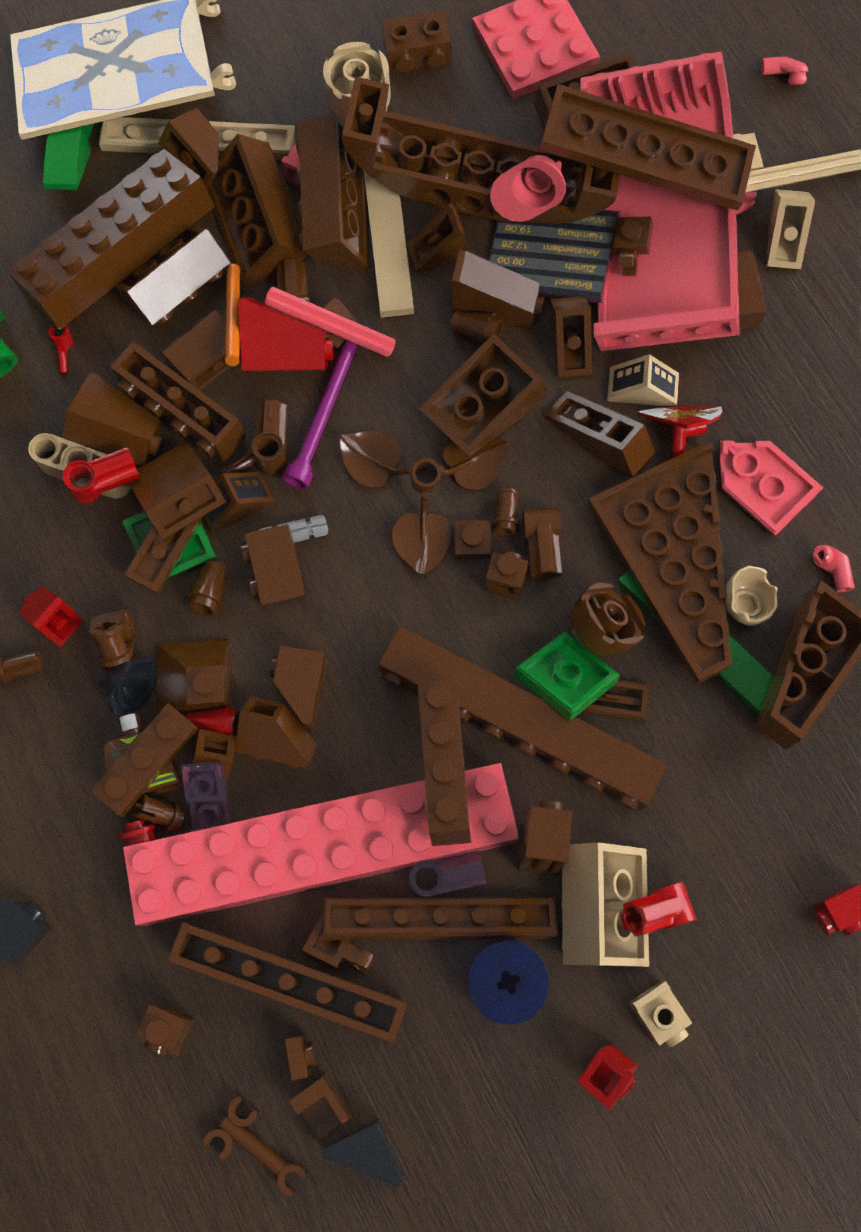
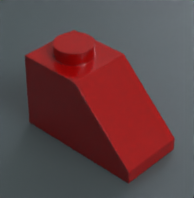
[17,585,84,648]

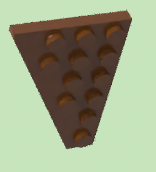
[588,441,732,685]

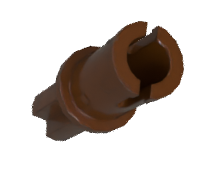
[0,651,44,684]

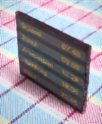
[488,210,620,303]

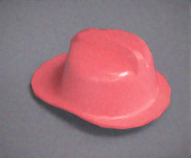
[490,155,566,222]

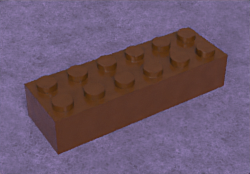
[6,149,215,330]

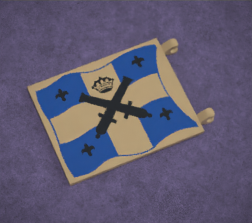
[10,0,236,140]

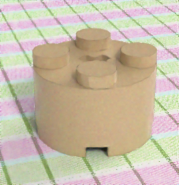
[323,42,391,124]

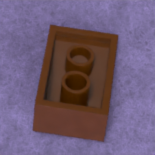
[419,334,548,457]

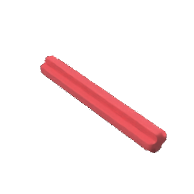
[265,287,396,357]

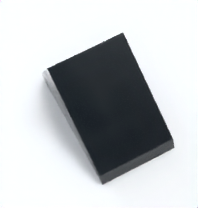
[322,1118,403,1187]

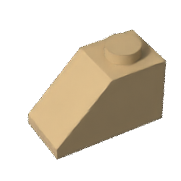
[766,189,815,269]

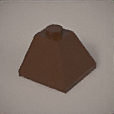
[157,639,232,715]

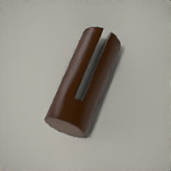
[224,452,256,473]

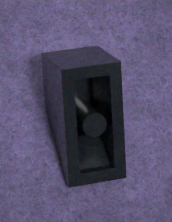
[0,900,53,963]

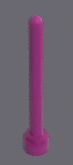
[282,340,357,490]

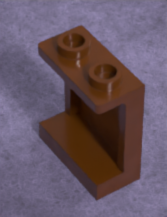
[129,441,226,539]

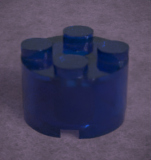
[468,941,549,1024]

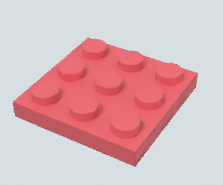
[472,0,600,100]

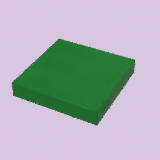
[514,631,620,722]

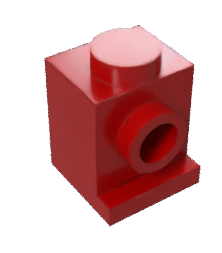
[814,883,861,936]
[577,1044,638,1110]

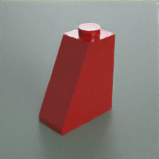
[238,297,334,371]

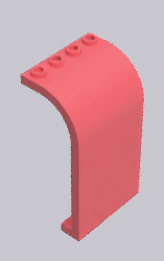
[580,51,740,351]

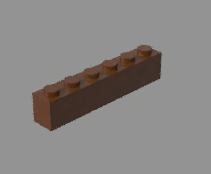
[168,922,409,1043]

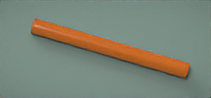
[225,264,240,366]

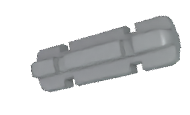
[258,515,328,542]

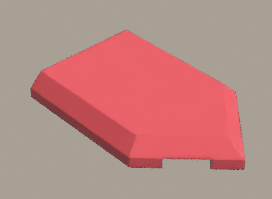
[719,441,823,537]

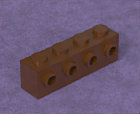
[110,342,246,462]

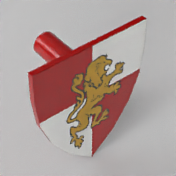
[637,405,723,457]

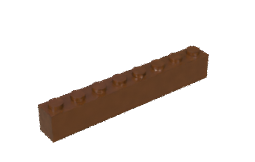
[378,626,668,811]

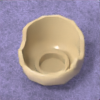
[725,565,778,626]

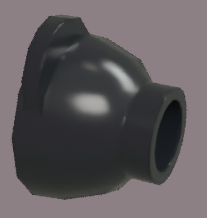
[98,657,156,716]

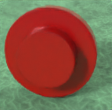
[118,818,156,847]

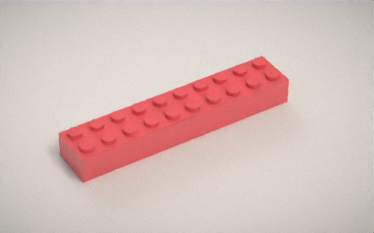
[123,763,519,927]

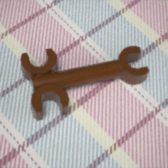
[202,1095,308,1197]

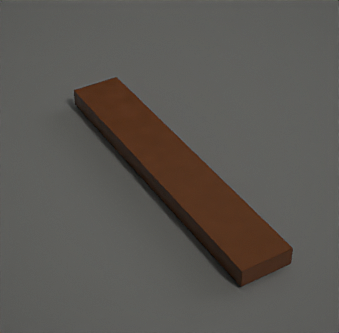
[323,897,558,940]

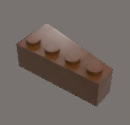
[755,580,861,750]

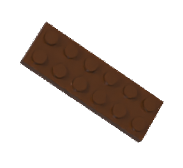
[539,84,756,211]

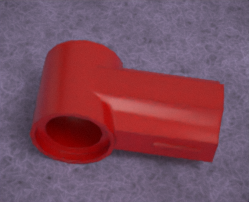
[62,448,140,504]
[620,882,697,937]

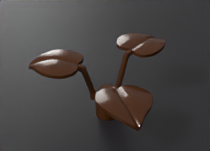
[340,430,507,574]

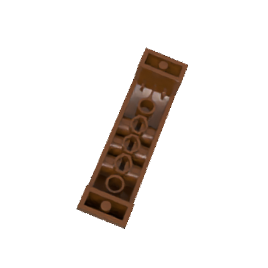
[342,76,620,224]

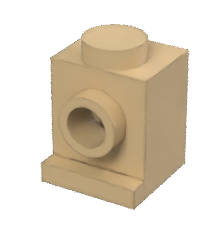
[628,981,692,1048]

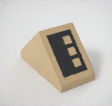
[607,354,679,407]

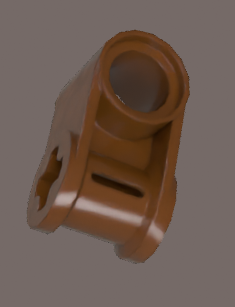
[89,608,136,667]

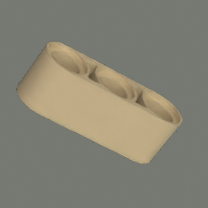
[28,433,131,499]

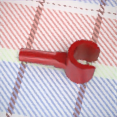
[48,326,74,375]

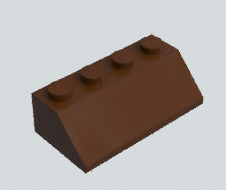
[296,113,369,269]
[207,134,308,286]

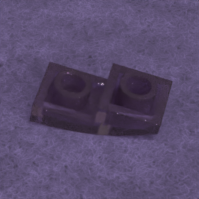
[182,762,232,831]

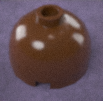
[570,582,646,658]

